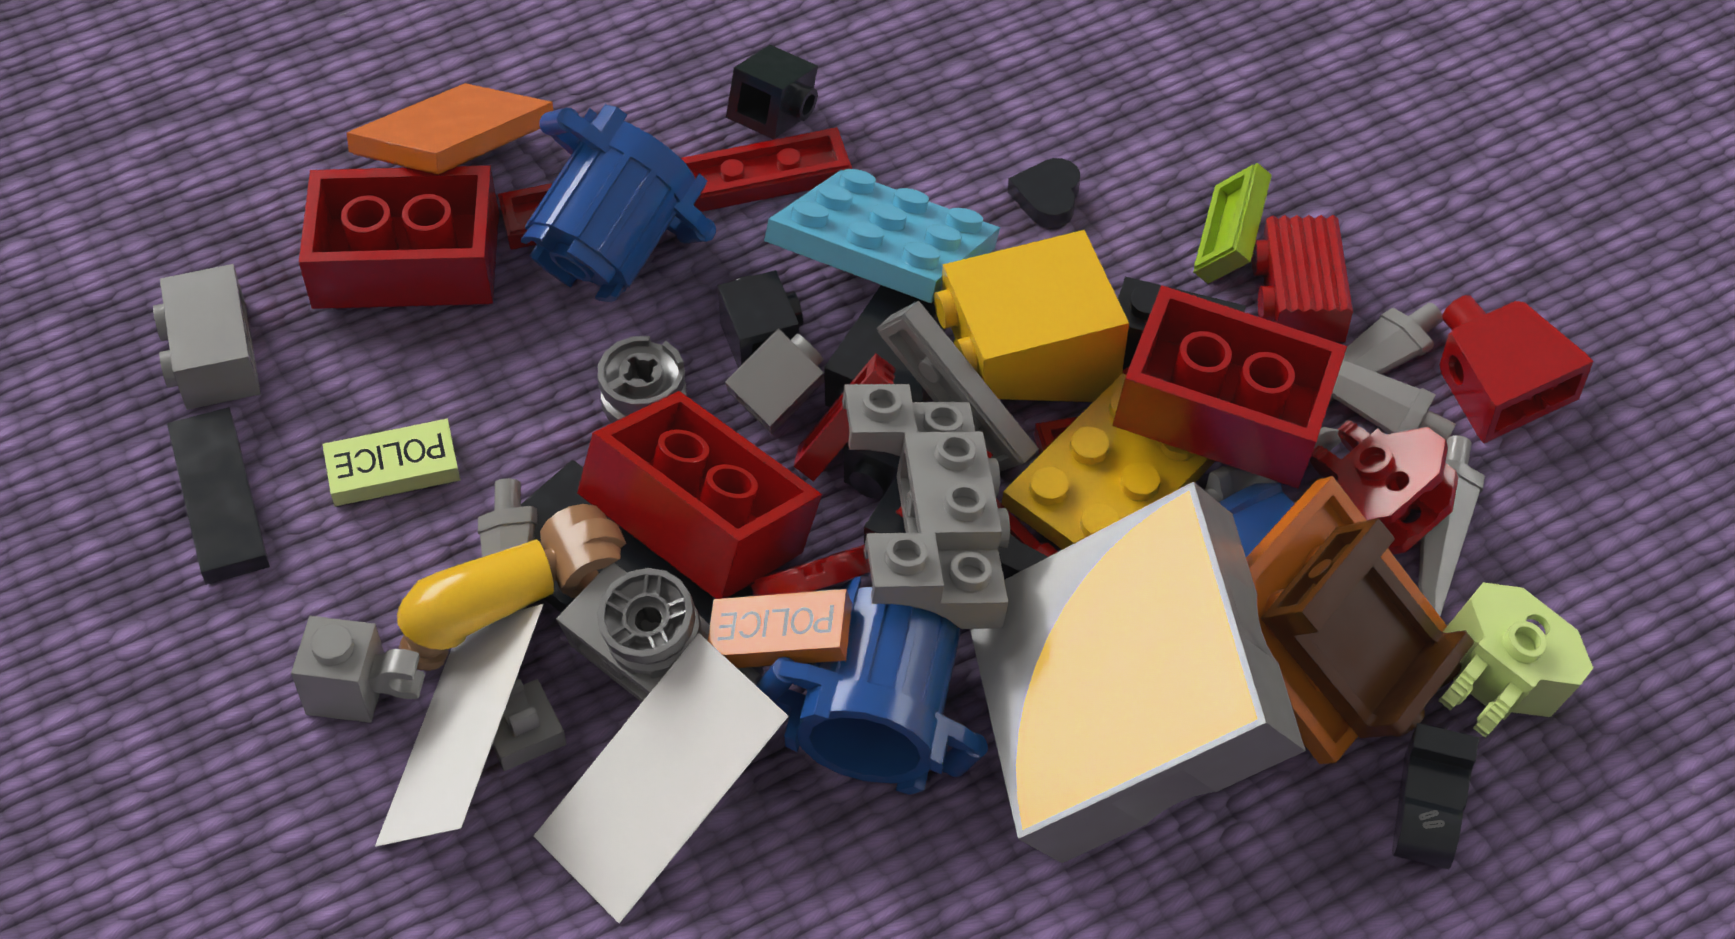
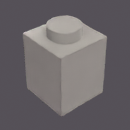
[725,328,824,434]

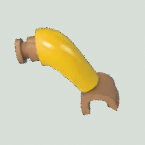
[397,504,626,671]

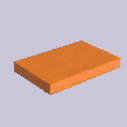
[346,83,553,175]

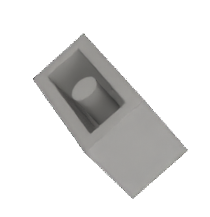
[153,264,261,410]

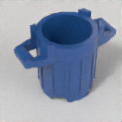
[521,104,716,303]
[756,576,988,795]

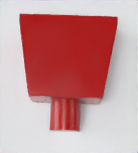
[1439,295,1594,443]

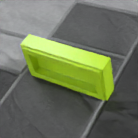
[1193,163,1272,284]

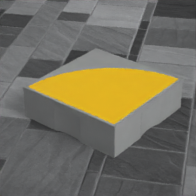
[970,482,1306,863]

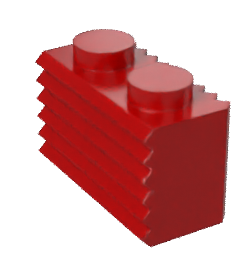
[1252,215,1353,342]

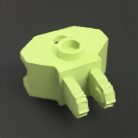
[1439,582,1593,738]

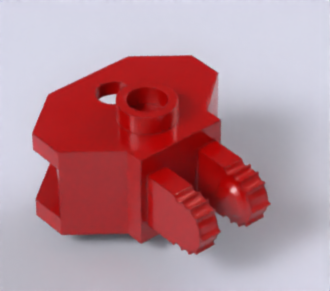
[1309,420,1459,555]

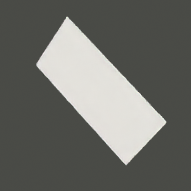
[375,604,544,847]
[534,633,789,924]

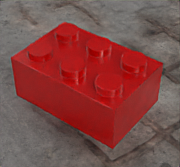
[299,165,499,309]
[1112,285,1347,489]
[577,391,822,599]

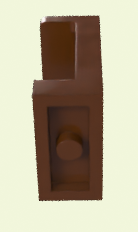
[1261,518,1474,738]

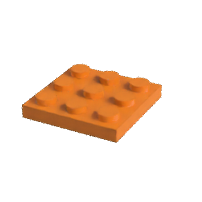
[1246,476,1447,764]

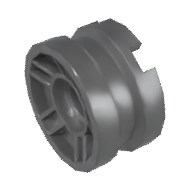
[598,336,687,423]
[597,568,702,679]

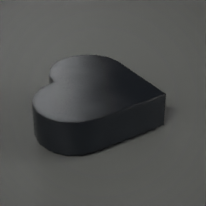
[1008,158,1080,228]

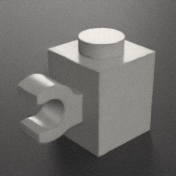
[291,615,425,723]

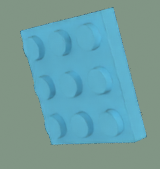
[764,169,1000,303]

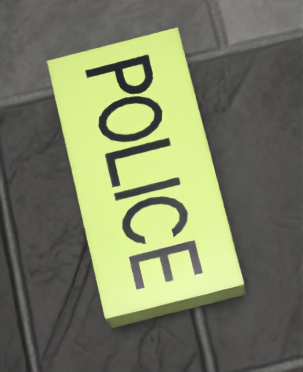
[322,418,461,507]

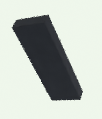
[167,407,270,585]

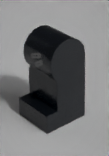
[1392,723,1479,870]

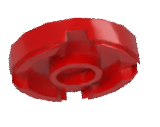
[751,545,870,596]

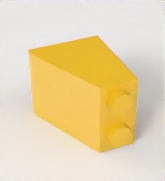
[934,230,1129,402]

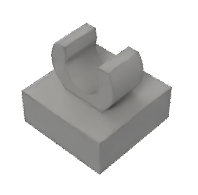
[492,679,567,771]

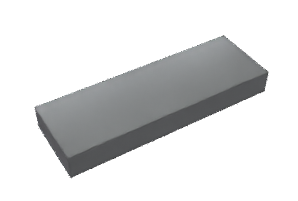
[876,301,1039,472]

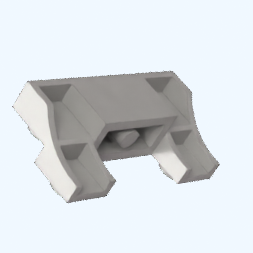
[842,384,1010,629]

